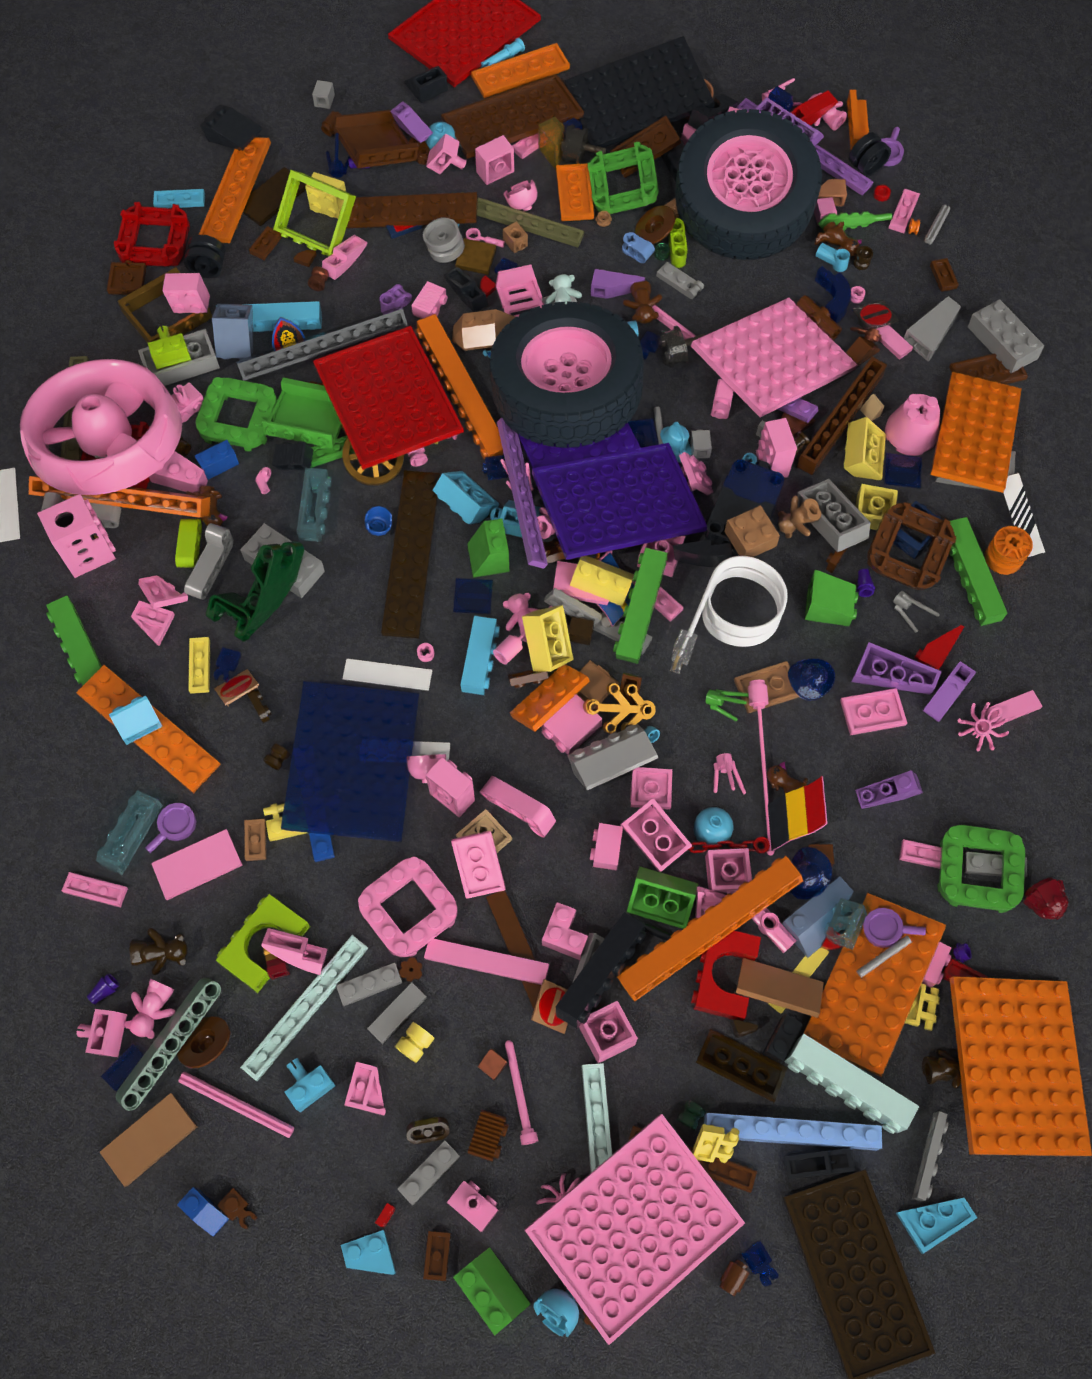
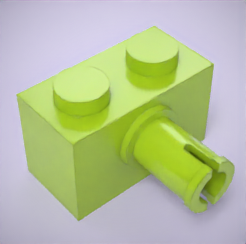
[148,326,191,369]

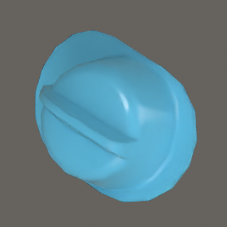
[660,422,692,463]

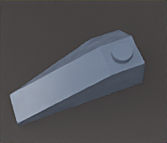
[782,876,854,958]

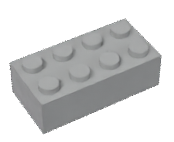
[968,299,1044,373]
[138,329,220,386]
[798,479,871,552]
[240,523,325,598]

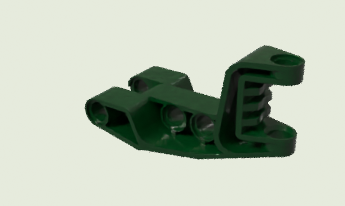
[206,541,304,642]

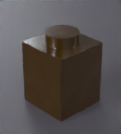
[567,617,594,645]

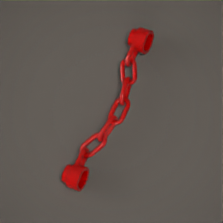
[688,837,770,854]

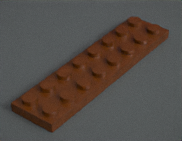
[346,192,478,228]

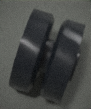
[848,132,891,177]
[184,235,226,278]

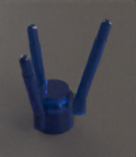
[326,133,351,178]

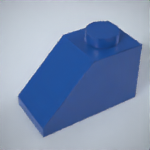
[177,1187,229,1237]

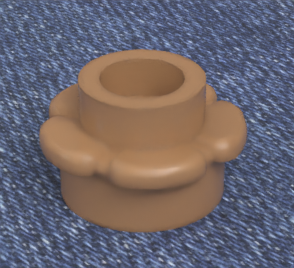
[596,211,612,227]

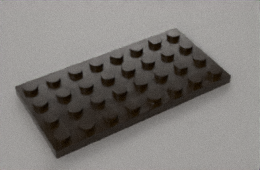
[783,1169,936,1379]

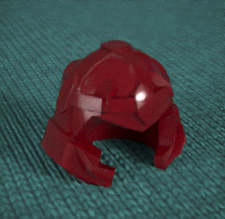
[1023,877,1068,920]

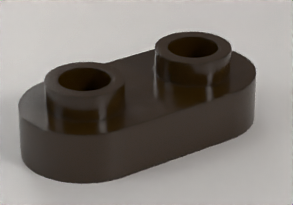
[247,689,272,723]
[406,1117,450,1144]

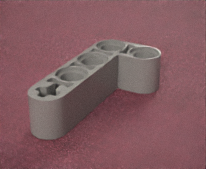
[41,492,121,528]
[184,523,233,600]

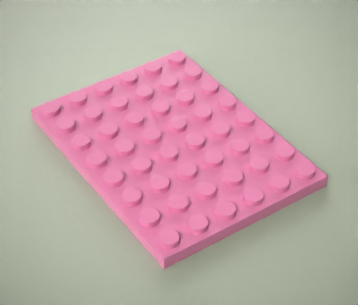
[691,298,857,418]
[524,1114,745,1345]

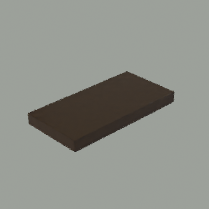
[243,167,307,226]

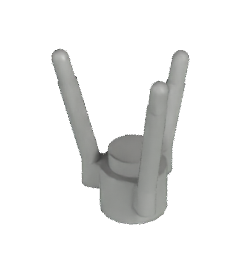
[893,591,940,633]

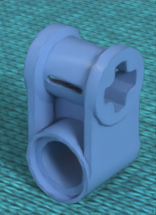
[622,232,655,263]

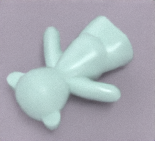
[544,274,582,305]

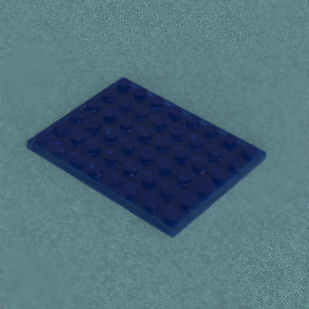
[281,681,419,842]

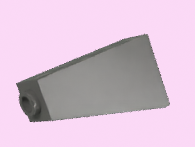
[904,296,961,361]

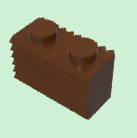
[467,1110,509,1162]

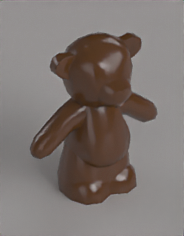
[623,281,662,324]

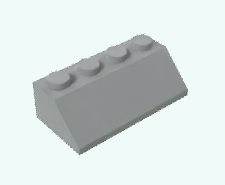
[567,724,658,790]

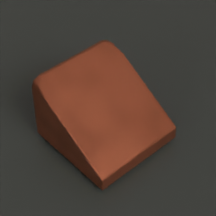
[478,1049,508,1080]

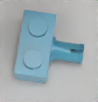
[285,1058,336,1112]

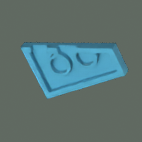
[896,1198,977,1254]

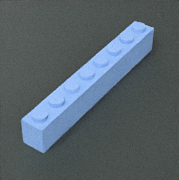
[704,1113,882,1151]

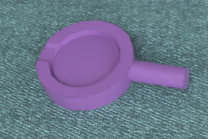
[881,127,904,166]
[145,803,197,853]
[863,908,926,948]

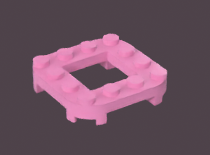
[358,857,458,957]

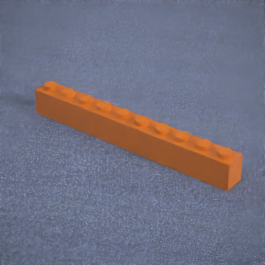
[415,314,505,464]
[29,475,210,517]
[617,856,803,1002]

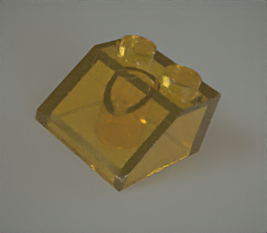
[538,117,565,170]

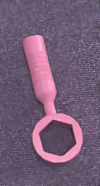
[466,228,505,248]

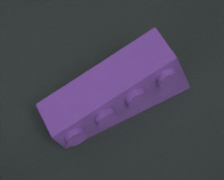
[755,97,824,146]
[851,642,942,695]

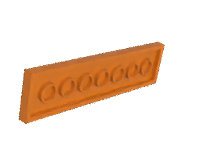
[199,137,271,243]
[76,665,221,794]

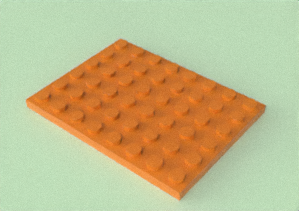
[950,976,1092,1156]

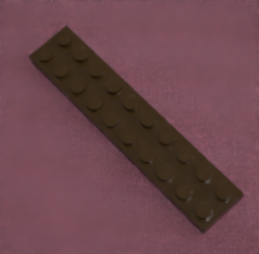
[381,470,440,639]

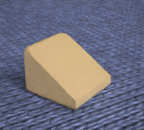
[860,394,884,421]

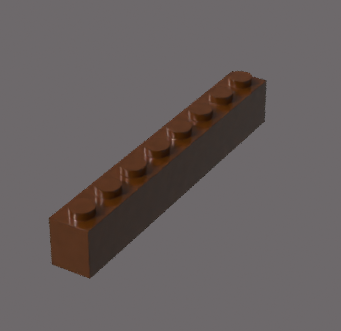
[797,357,887,475]

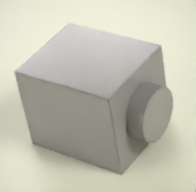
[312,80,335,109]
[690,429,712,459]

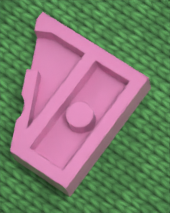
[138,575,188,609]
[344,1062,385,1116]

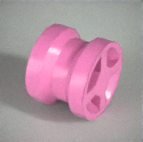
[407,447,428,467]

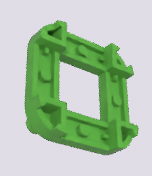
[588,142,659,214]
[196,377,277,451]
[937,825,1025,913]

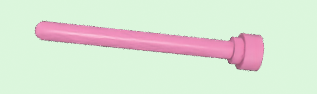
[505,1040,538,1145]

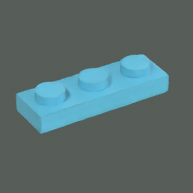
[153,189,205,208]

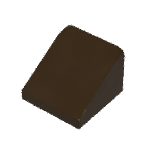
[731,1019,758,1038]

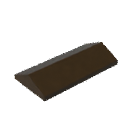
[696,1029,787,1103]

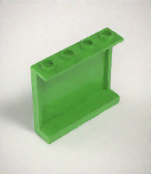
[262,378,342,448]

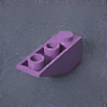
[390,101,433,143]
[591,269,645,299]
[923,661,976,722]
[855,770,923,809]

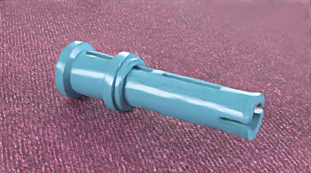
[481,37,525,68]

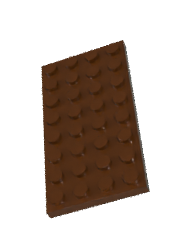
[441,74,584,159]

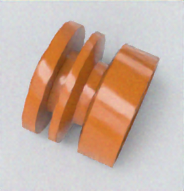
[985,526,1033,575]

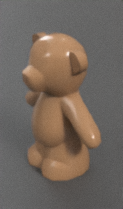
[777,495,821,538]

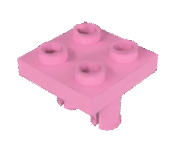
[679,452,713,496]

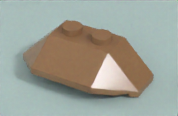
[452,309,515,351]

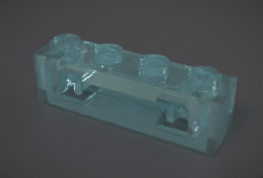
[297,468,332,542]
[95,790,163,875]

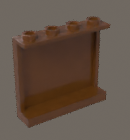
[333,110,419,168]

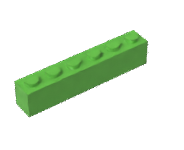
[949,517,1007,626]
[613,548,668,664]
[46,595,102,686]

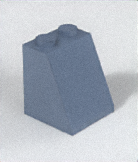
[212,304,253,360]

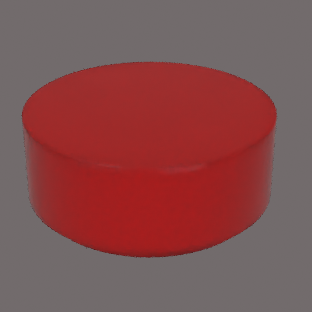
[873,185,891,202]

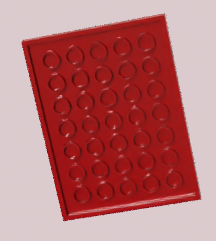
[388,0,541,87]
[313,326,464,470]

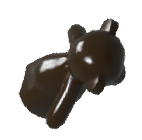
[129,928,188,975]
[922,1049,961,1088]

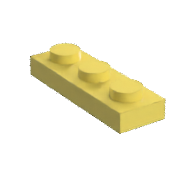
[189,637,210,694]

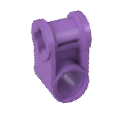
[380,284,412,312]

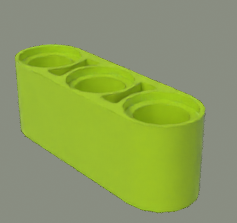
[668,218,687,268]
[175,519,202,568]

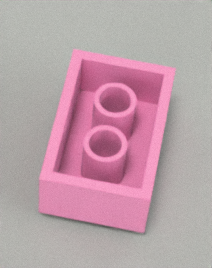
[756,418,797,481]
[426,757,475,818]
[621,799,692,872]

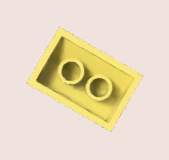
[844,417,886,480]
[569,556,634,606]
[522,605,574,672]

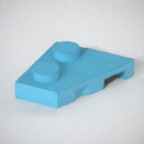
[341,1230,396,1275]

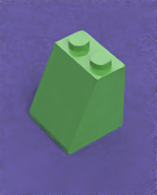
[467,519,510,578]
[805,570,858,626]

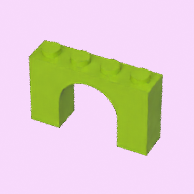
[216,894,310,993]

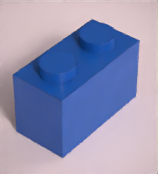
[195,440,239,480]

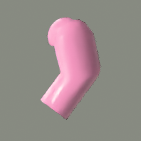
[256,467,271,494]

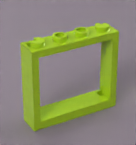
[273,170,356,256]

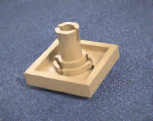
[456,809,512,853]

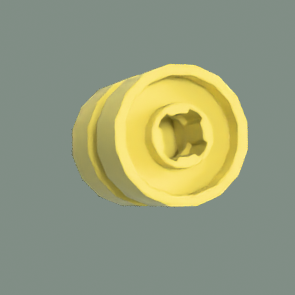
[395,1022,434,1063]

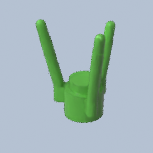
[706,689,748,721]

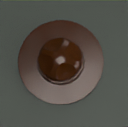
[635,205,676,244]
[177,1017,230,1068]

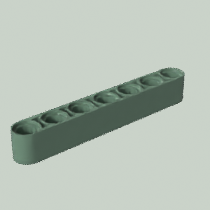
[116,977,221,1111]

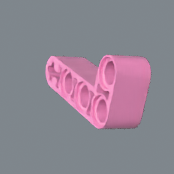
[480,776,556,838]

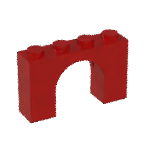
[691,931,761,1021]

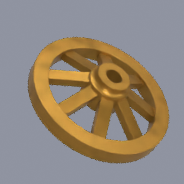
[342,438,404,486]

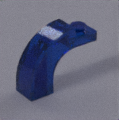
[815,266,851,324]

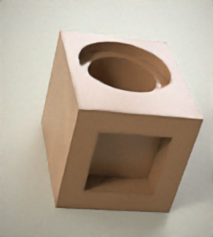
[503,221,528,253]

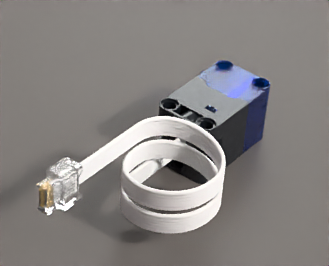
[670,459,787,674]

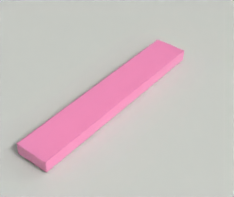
[424,939,549,985]

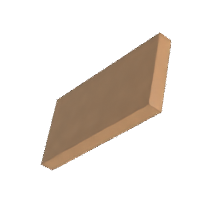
[736,958,824,1018]
[100,1093,197,1187]

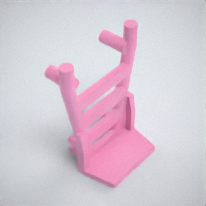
[496,265,544,317]

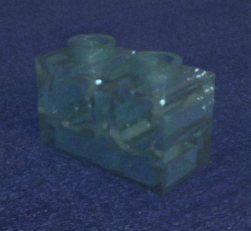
[825,898,867,950]

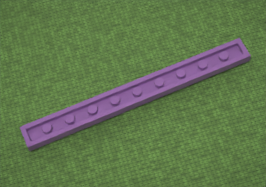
[736,98,873,195]
[497,418,548,569]

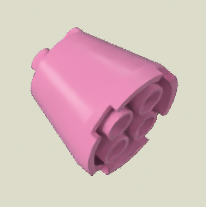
[885,394,940,456]

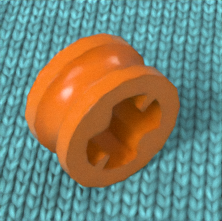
[908,218,920,235]

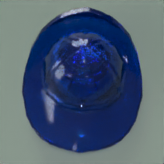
[788,659,835,701]
[790,847,832,899]

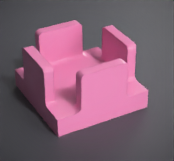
[630,767,672,810]

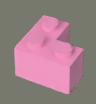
[542,902,588,960]

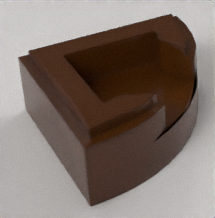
[293,250,317,267]

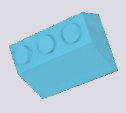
[432,471,500,524]

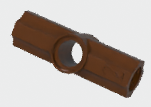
[796,295,842,340]

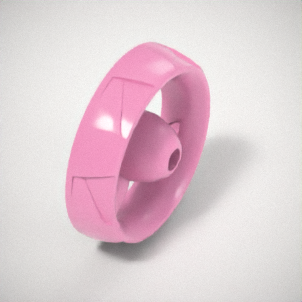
[20,359,182,495]

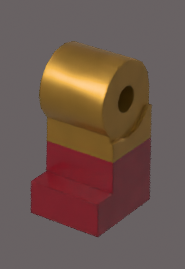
[262,941,290,980]

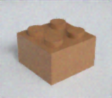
[725,505,780,557]

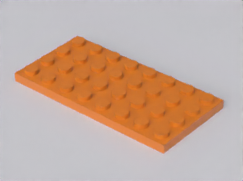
[930,372,1022,493]
[804,893,946,1077]

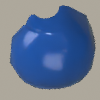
[365,506,392,536]

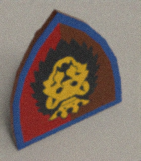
[272,317,305,349]

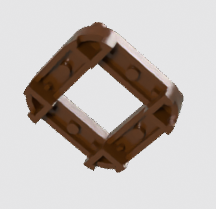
[867,502,956,590]

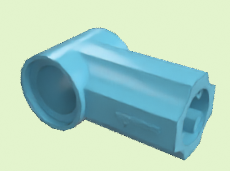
[816,243,850,272]

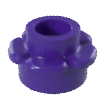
[953,943,972,963]

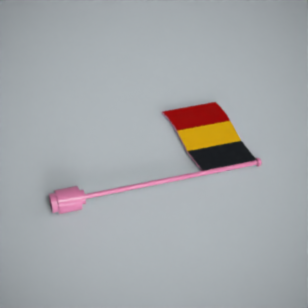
[748,680,827,855]

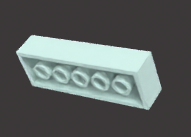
[784,1034,919,1134]

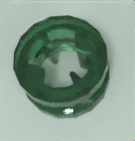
[655,243,670,261]

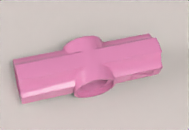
[751,908,797,953]

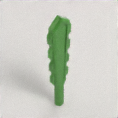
[818,211,892,230]

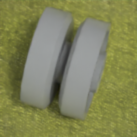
[423,218,465,263]

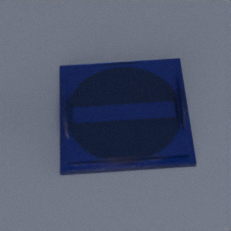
[884,453,922,488]
[453,578,493,614]

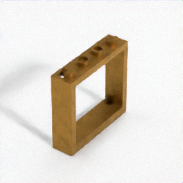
[118,267,212,343]

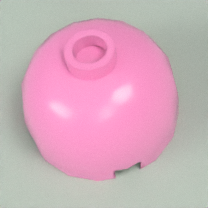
[504,180,538,212]
[407,754,446,783]

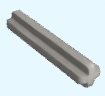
[924,205,950,245]

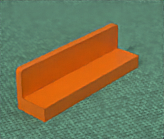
[847,90,869,150]

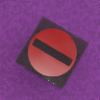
[852,299,899,331]

